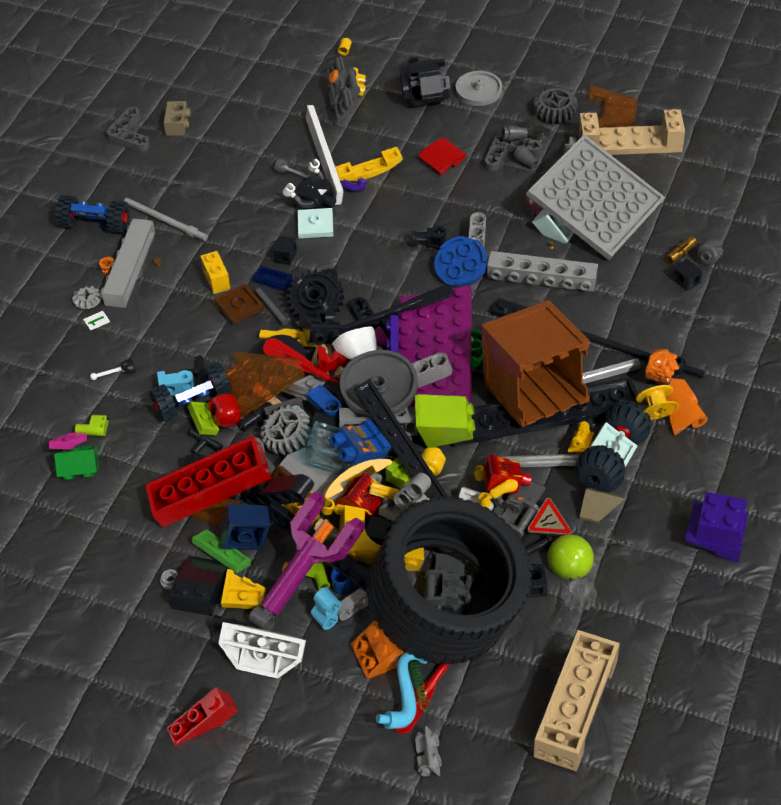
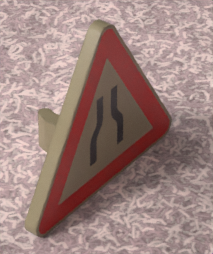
[527,498,572,535]

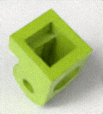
[386,458,411,489]

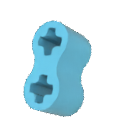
[311,587,341,630]

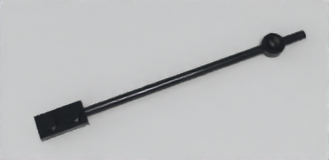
[491,298,705,378]

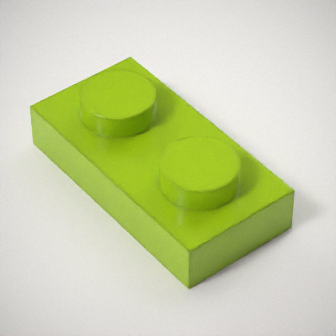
[188,402,219,435]

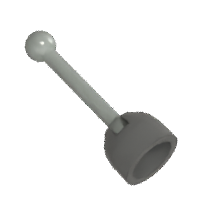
[274,158,310,178]

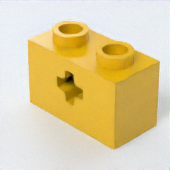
[200,251,230,294]

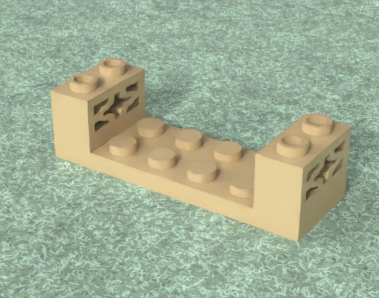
[579,109,685,155]
[534,630,620,772]

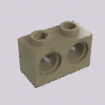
[164,101,191,136]

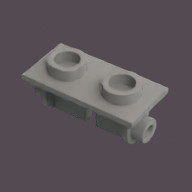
[415,726,442,776]

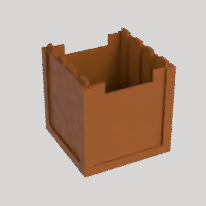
[481,300,589,427]

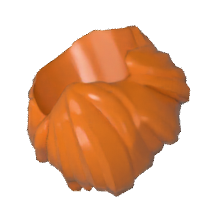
[645,348,679,384]

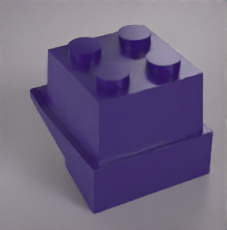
[685,492,748,562]

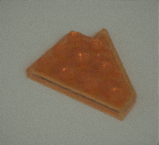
[226,351,305,418]

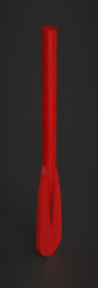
[263,338,340,384]
[394,663,451,734]

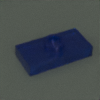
[253,266,293,291]

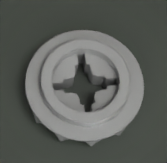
[72,286,101,309]

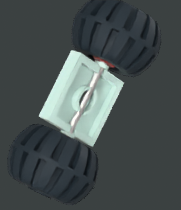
[575,400,652,492]

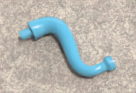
[376,653,427,729]

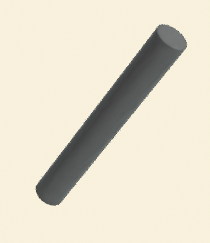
[255,287,289,326]

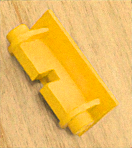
[568,421,595,454]

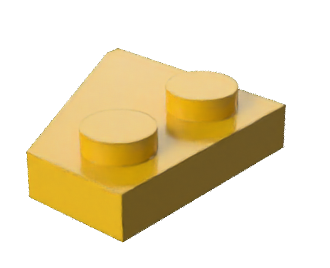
[221,569,266,609]

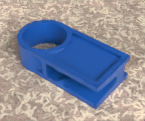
[306,384,341,417]

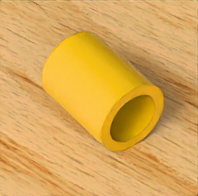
[338,38,352,55]

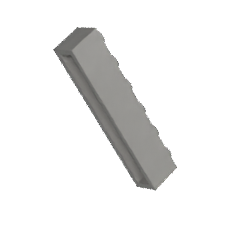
[101,219,155,308]

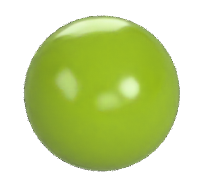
[547,534,594,580]

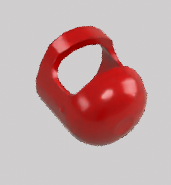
[208,394,241,428]

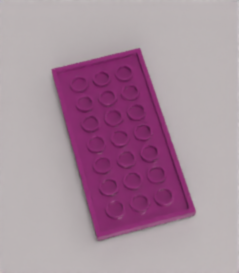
[398,286,472,407]

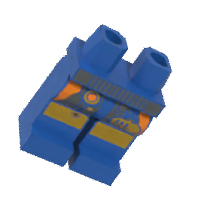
[329,419,392,466]

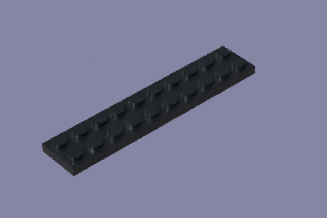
[453,377,642,446]

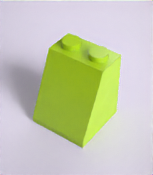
[415,394,475,448]

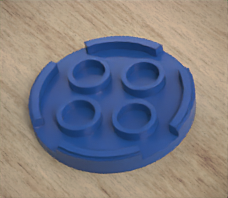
[434,236,488,288]

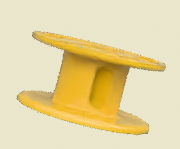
[636,385,679,420]

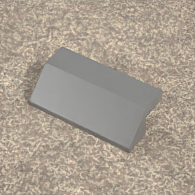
[279,448,350,506]

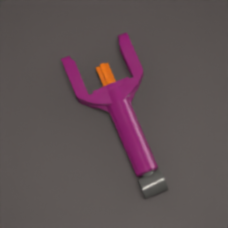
[249,491,365,631]

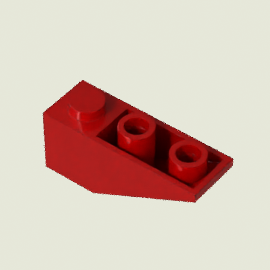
[166,687,239,746]

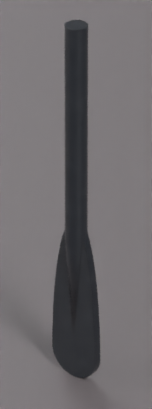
[342,285,453,333]

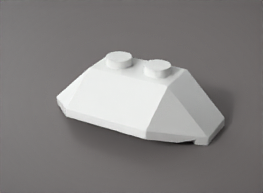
[218,622,306,678]

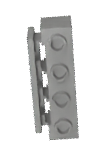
[339,407,418,441]

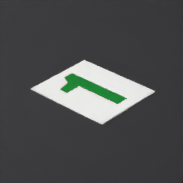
[83,311,110,330]

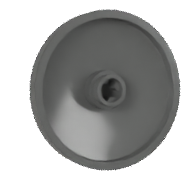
[340,350,418,417]

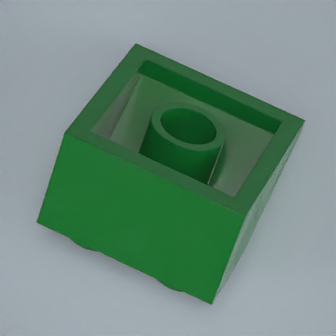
[54,445,99,480]

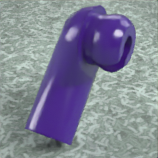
[341,178,367,192]

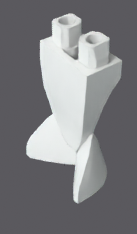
[332,327,377,360]

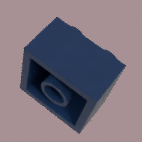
[219,504,270,550]

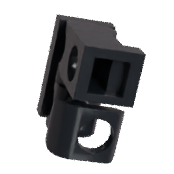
[298,311,343,345]

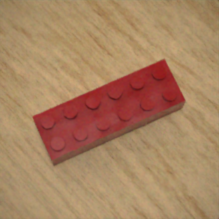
[145,435,272,527]

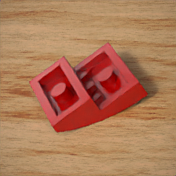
[418,138,467,176]

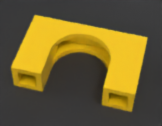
[339,505,424,571]

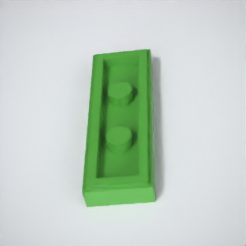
[192,529,251,573]

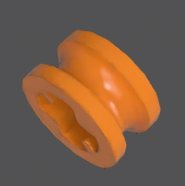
[99,257,115,274]

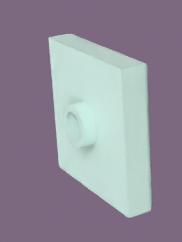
[298,208,333,238]

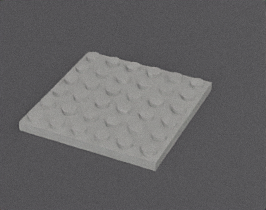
[526,134,665,260]

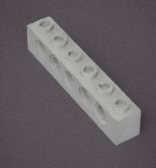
[487,251,598,292]

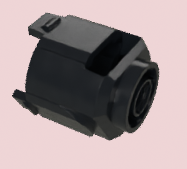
[400,59,451,106]

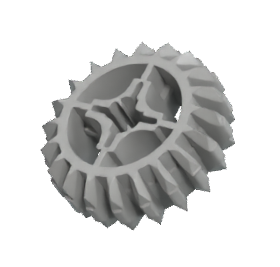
[261,405,312,456]

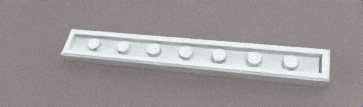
[306,105,343,205]

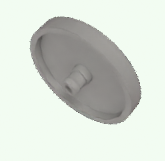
[455,71,502,106]

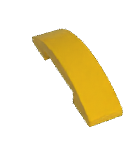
[335,147,403,181]
[321,459,392,501]

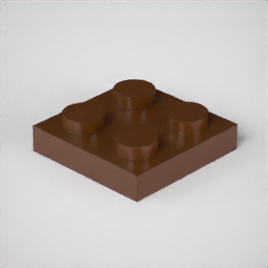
[214,284,264,325]

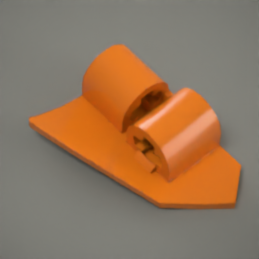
[666,378,708,436]

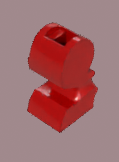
[317,346,351,373]

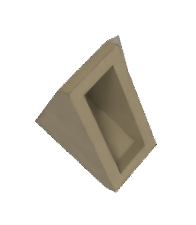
[579,487,625,524]

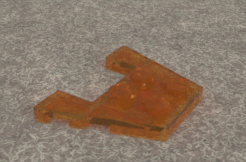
[589,85,638,128]

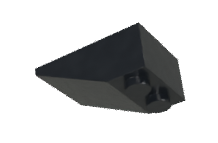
[169,556,229,616]

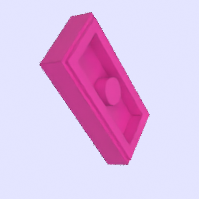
[49,432,87,450]

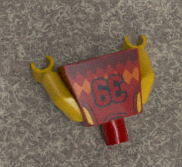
[474,454,532,508]
[322,472,384,519]

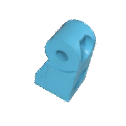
[157,370,194,395]

